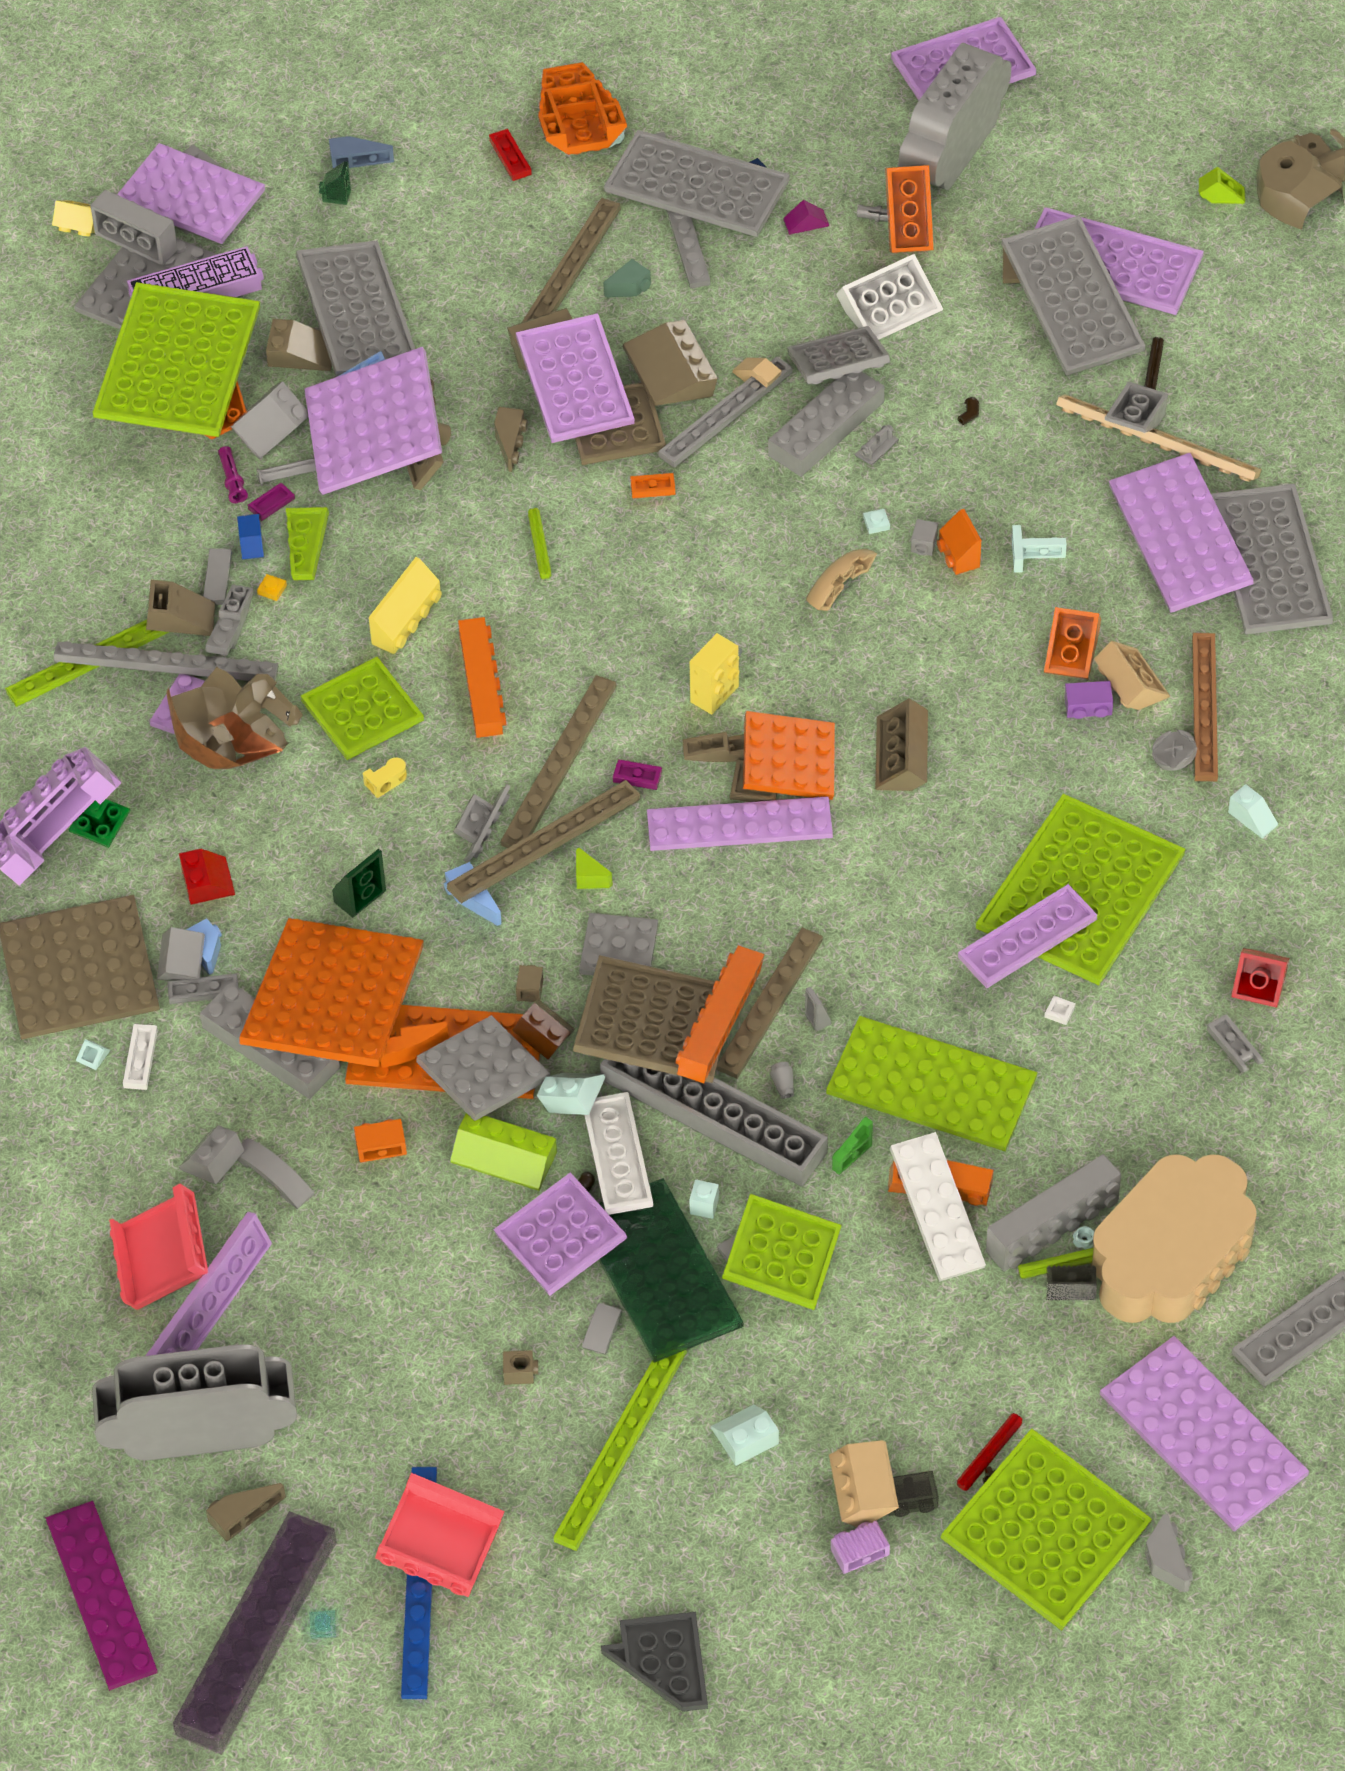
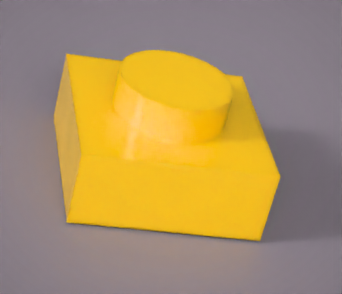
[257,574,287,601]

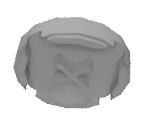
[1152,730,1197,771]

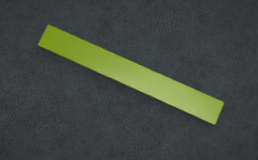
[5,619,169,707]

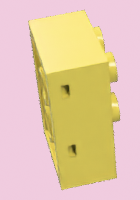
[689,633,742,715]

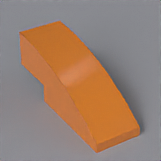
[381,1022,449,1068]

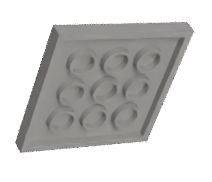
[787,326,890,384]
[416,1015,550,1121]

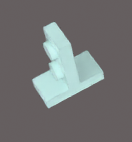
[1011,525,1067,572]

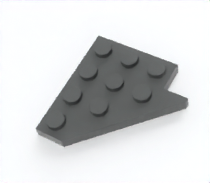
[601,1612,708,1712]

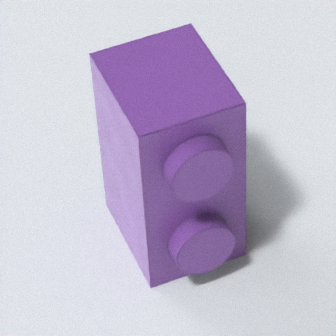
[1064,681,1113,719]

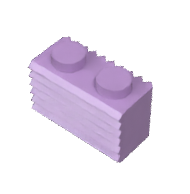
[831,1521,890,1574]

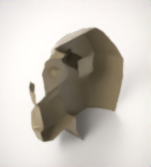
[1256,129,1345,230]

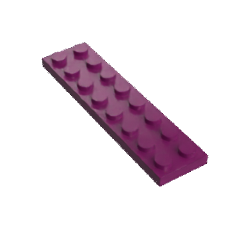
[45,1500,158,1691]

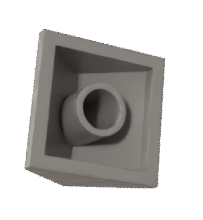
[157,927,205,980]

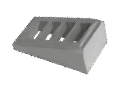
[805,987,832,1031]

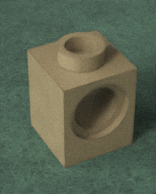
[516,965,544,1002]
[503,1350,538,1385]

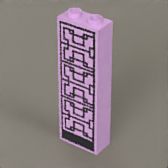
[127,246,264,298]

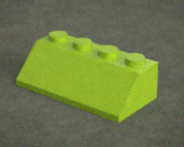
[450,1113,557,1191]

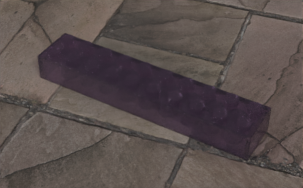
[173,1511,337,1755]

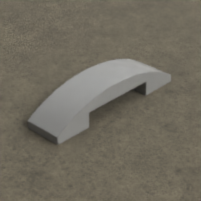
[237,1138,314,1209]

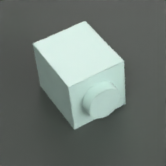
[689,1180,719,1219]

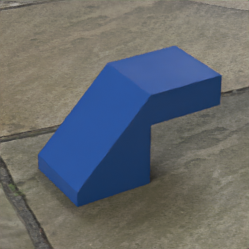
[237,514,264,560]

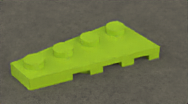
[286,507,329,580]

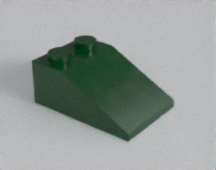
[332,849,386,918]

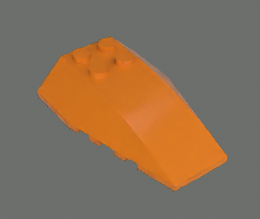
[538,62,627,155]

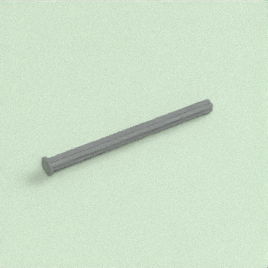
[256,458,316,486]

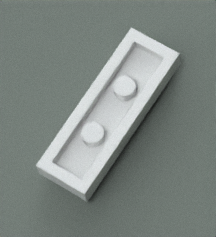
[123,1024,158,1090]

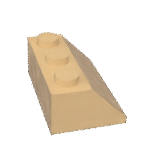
[1094,640,1170,710]
[829,1440,899,1527]

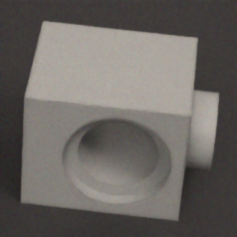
[911,519,938,556]

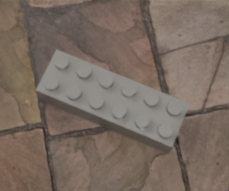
[768,372,885,477]
[200,982,340,1099]
[986,1154,1121,1272]

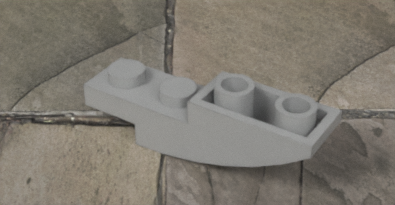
[206,584,253,656]

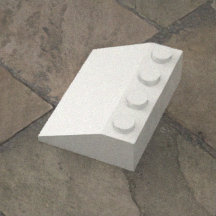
[836,254,943,340]

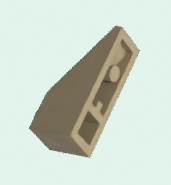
[206,1483,286,1542]

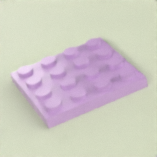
[493,1172,627,1296]

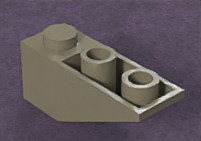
[494,407,528,472]

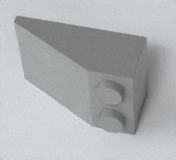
[231,381,308,459]
[1105,382,1168,433]

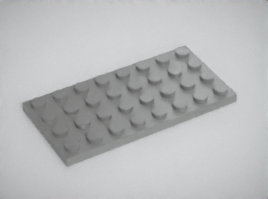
[604,130,790,237]
[1002,215,1145,376]
[296,240,415,377]
[1211,484,1333,635]

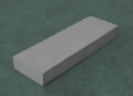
[203,548,232,605]
[167,973,239,1004]

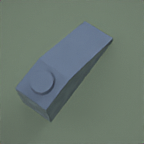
[329,136,394,170]

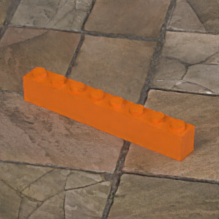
[676,945,764,1083]

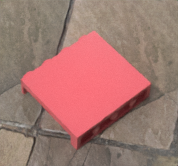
[109,1184,208,1310]
[375,1473,505,1597]

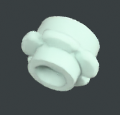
[1073,1226,1094,1249]

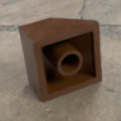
[512,999,575,1060]

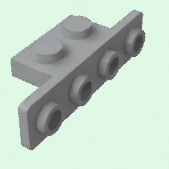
[453,784,511,863]

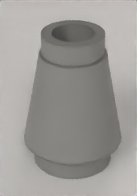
[770,1062,794,1099]

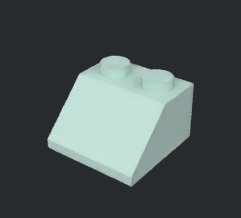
[537,1073,605,1115]
[711,1404,779,1466]

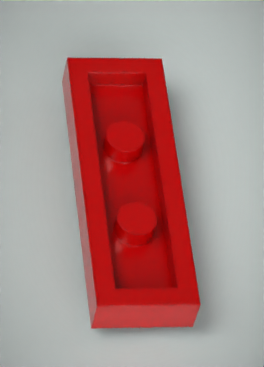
[489,129,532,181]

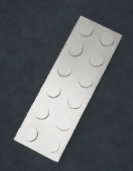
[584,1092,653,1215]
[889,1132,986,1282]

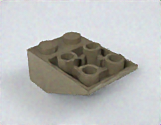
[146,580,215,636]

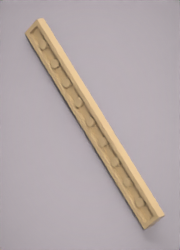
[1056,394,1262,482]

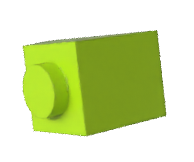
[1198,166,1245,204]

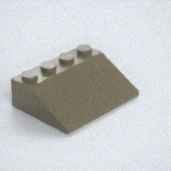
[622,320,718,406]

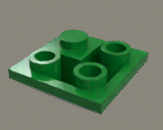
[69,799,131,848]

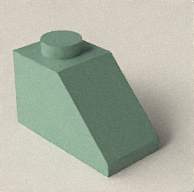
[603,259,651,298]

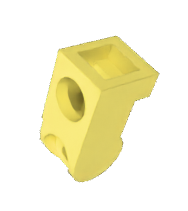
[363,757,407,798]

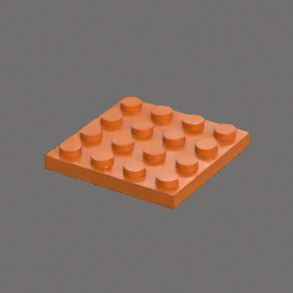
[743,711,835,800]

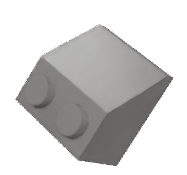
[179,1125,245,1185]

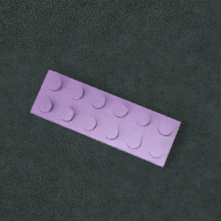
[958,884,1097,989]

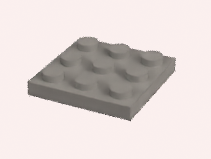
[579,913,658,975]

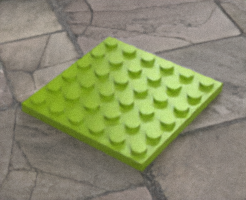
[940,1428,1152,1631]

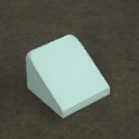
[76,1039,110,1070]

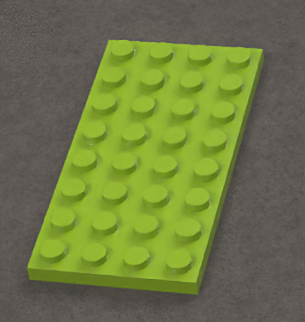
[826,1016,1038,1152]

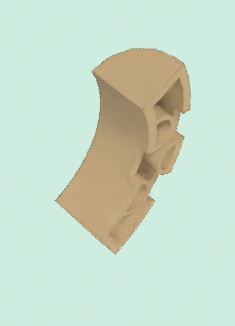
[806,549,877,611]

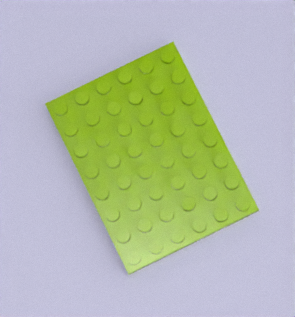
[93,282,260,437]
[976,794,1185,986]

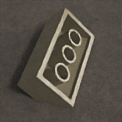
[875,698,928,791]

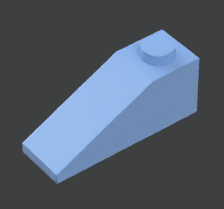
[443,862,502,926]

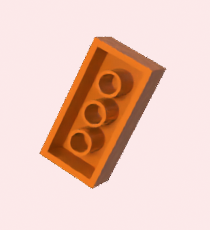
[885,165,934,253]

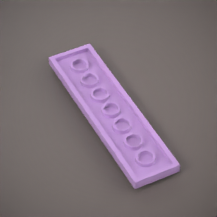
[647,797,833,851]
[146,1212,272,1356]

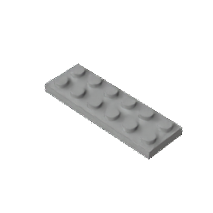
[1232,1270,1345,1387]

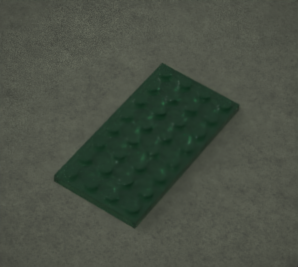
[599,1178,744,1363]

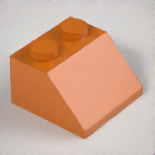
[937,509,982,575]

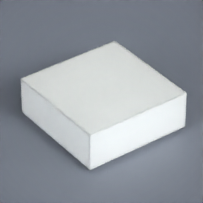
[1045,996,1076,1025]

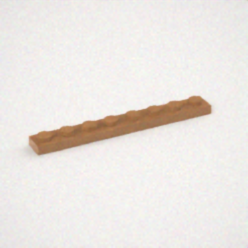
[1192,633,1218,782]

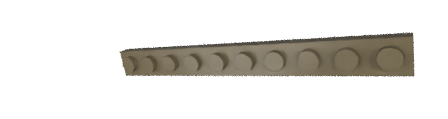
[511,198,620,345]
[500,675,616,848]
[447,780,640,904]

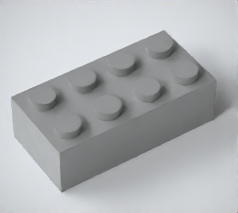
[90,190,177,265]

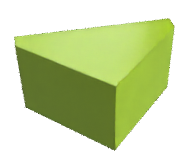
[576,847,613,889]

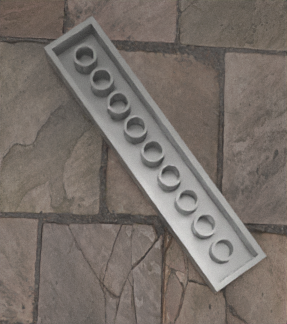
[600,1059,828,1187]

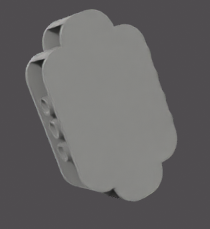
[898,43,1011,190]
[92,1344,297,1460]

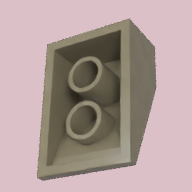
[266,319,332,371]

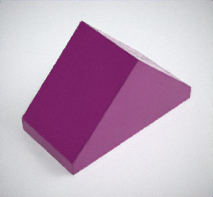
[783,199,829,235]

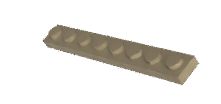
[716,927,823,1079]

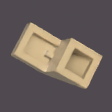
[733,358,782,387]

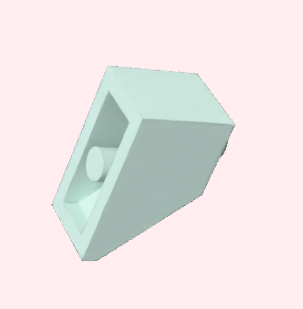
[1228,784,1278,839]

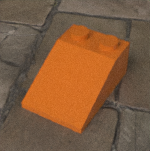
[1044,607,1101,679]

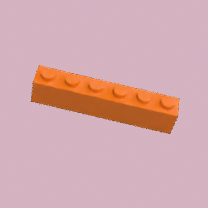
[458,617,506,738]

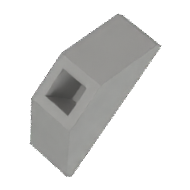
[1145,1514,1193,1592]

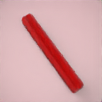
[957,1413,1023,1491]

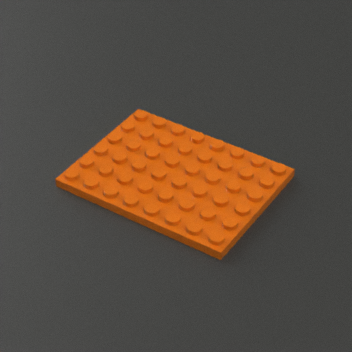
[239,918,423,1067]

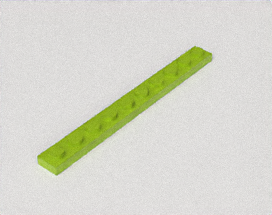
[553,1338,687,1551]

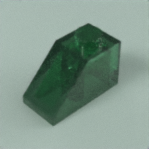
[319,161,351,205]

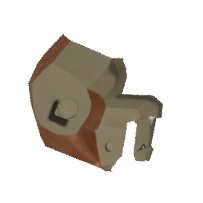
[167,667,303,769]

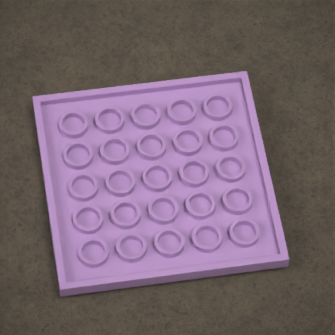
[304,347,442,495]

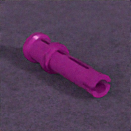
[218,446,248,504]

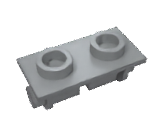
[855,425,899,466]

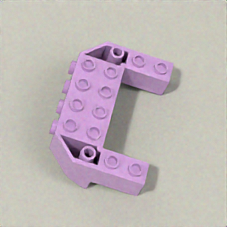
[0,747,121,886]

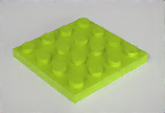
[301,657,424,760]
[722,1194,842,1310]

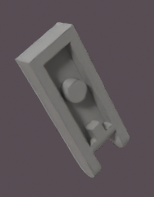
[1206,1014,1263,1073]

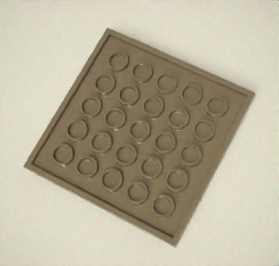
[0,895,160,1040]
[573,955,720,1083]

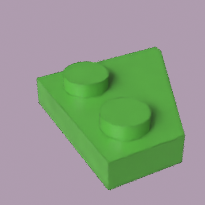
[832,1116,873,1175]

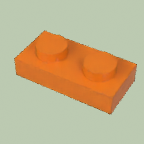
[630,473,676,498]

